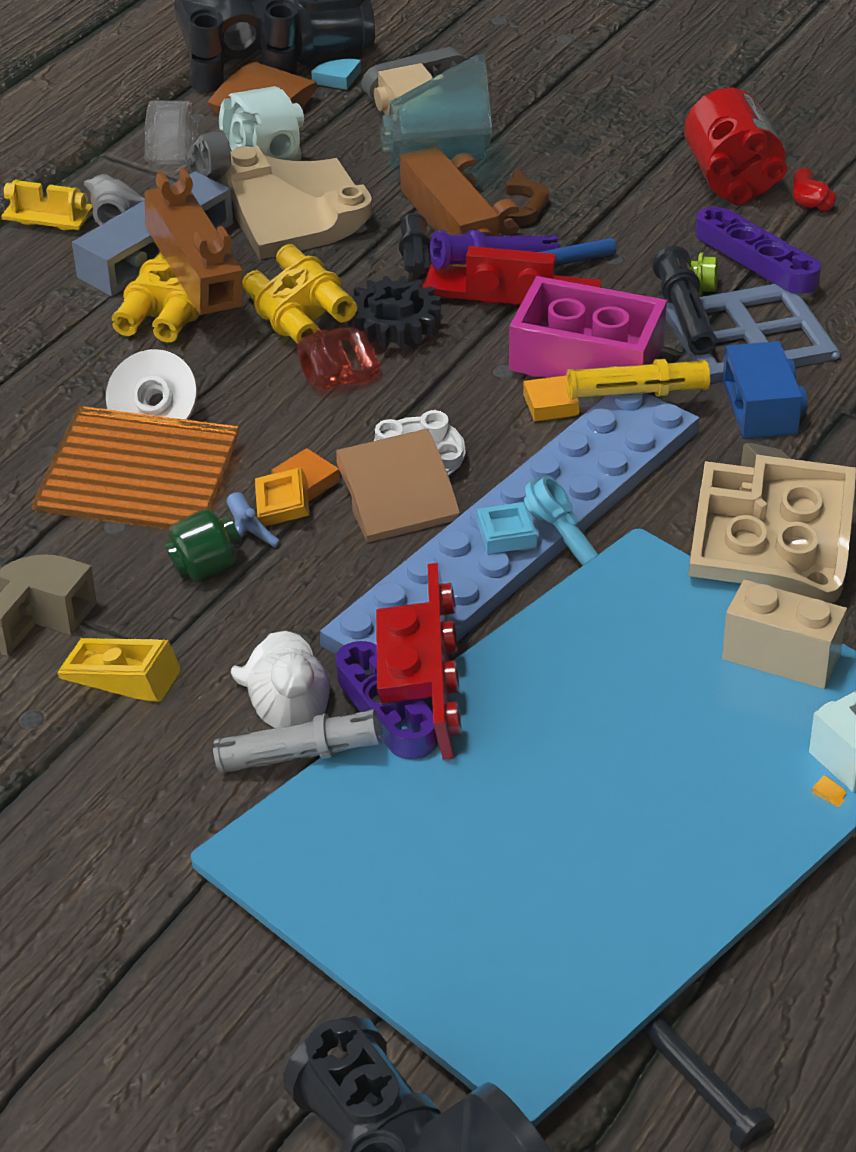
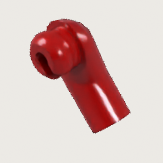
[793,168,837,212]

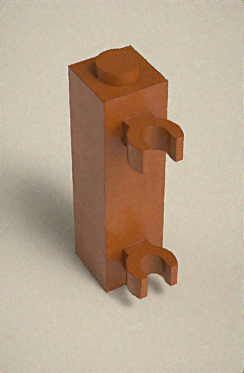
[400,146,519,236]
[145,168,243,315]

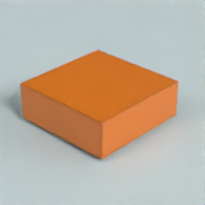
[272,448,340,502]

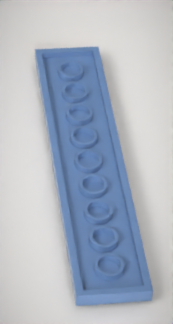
[320,393,700,674]

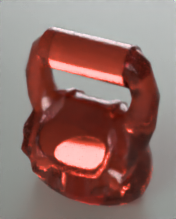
[297,328,381,389]

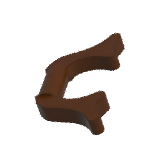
[491,170,549,226]

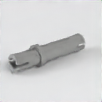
[213,709,383,774]

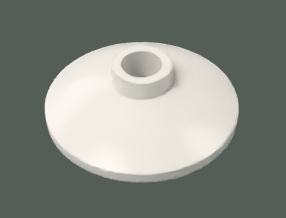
[106,349,198,439]

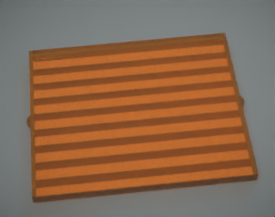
[32,406,240,530]

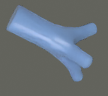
[226,492,280,547]

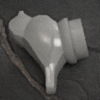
[84,174,145,225]

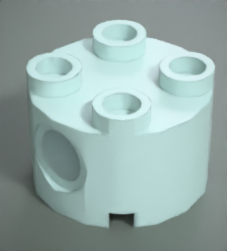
[219,86,304,161]

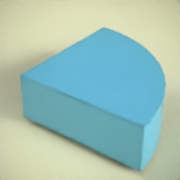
[311,59,361,90]

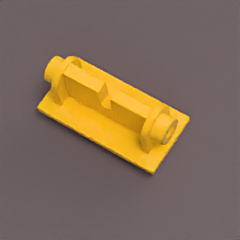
[1,179,93,230]

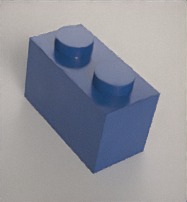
[722,341,807,439]

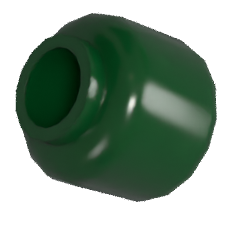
[164,508,242,582]

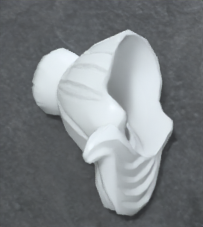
[231,631,330,728]

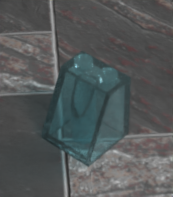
[380,54,493,165]

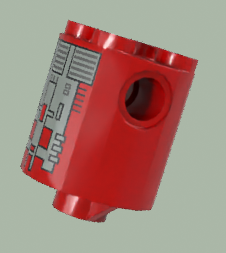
[684,88,787,205]

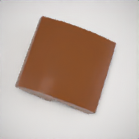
[208,62,318,115]

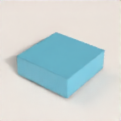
[476,502,537,554]

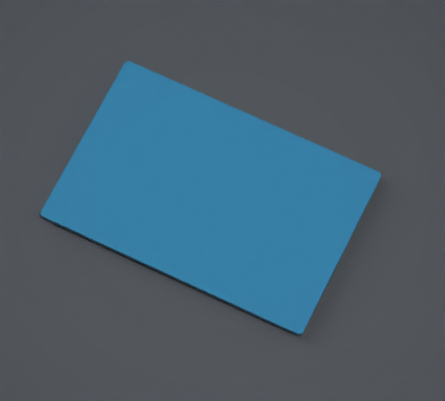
[191,529,856,1127]

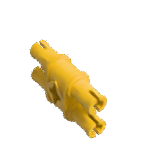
[242,244,357,350]
[112,251,199,342]

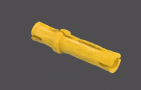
[566,359,710,399]

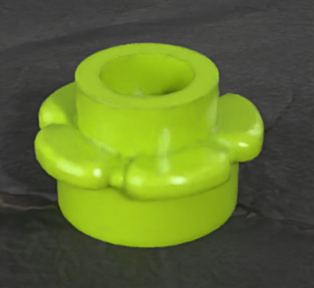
[690,253,718,296]

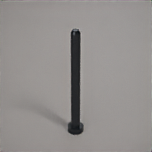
[640,1014,775,1150]

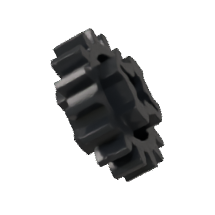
[347,276,441,348]

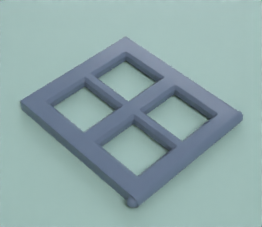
[666,284,841,383]

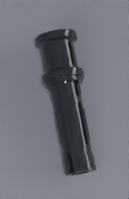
[652,246,717,355]

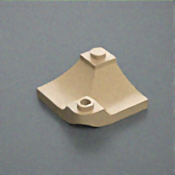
[221,146,372,260]
[688,455,856,604]

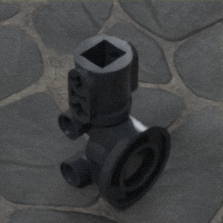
[174,0,375,92]
[283,1016,551,1152]

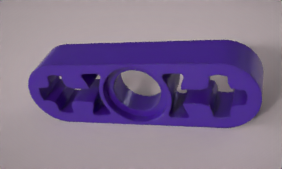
[336,641,437,759]

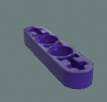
[695,207,821,294]

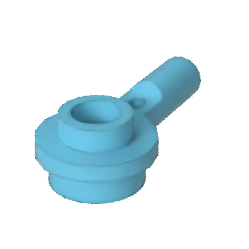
[524,475,598,566]

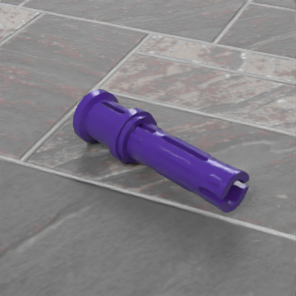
[430,230,560,269]

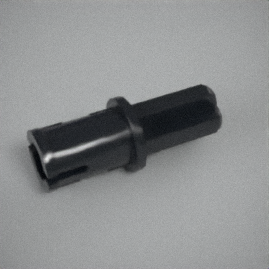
[399,213,431,279]

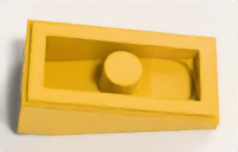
[57,638,180,702]

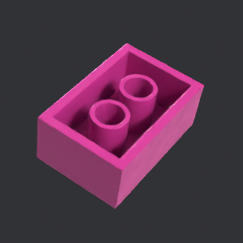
[509,276,667,378]

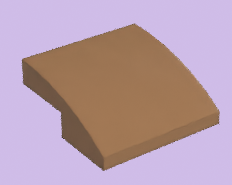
[336,428,460,543]

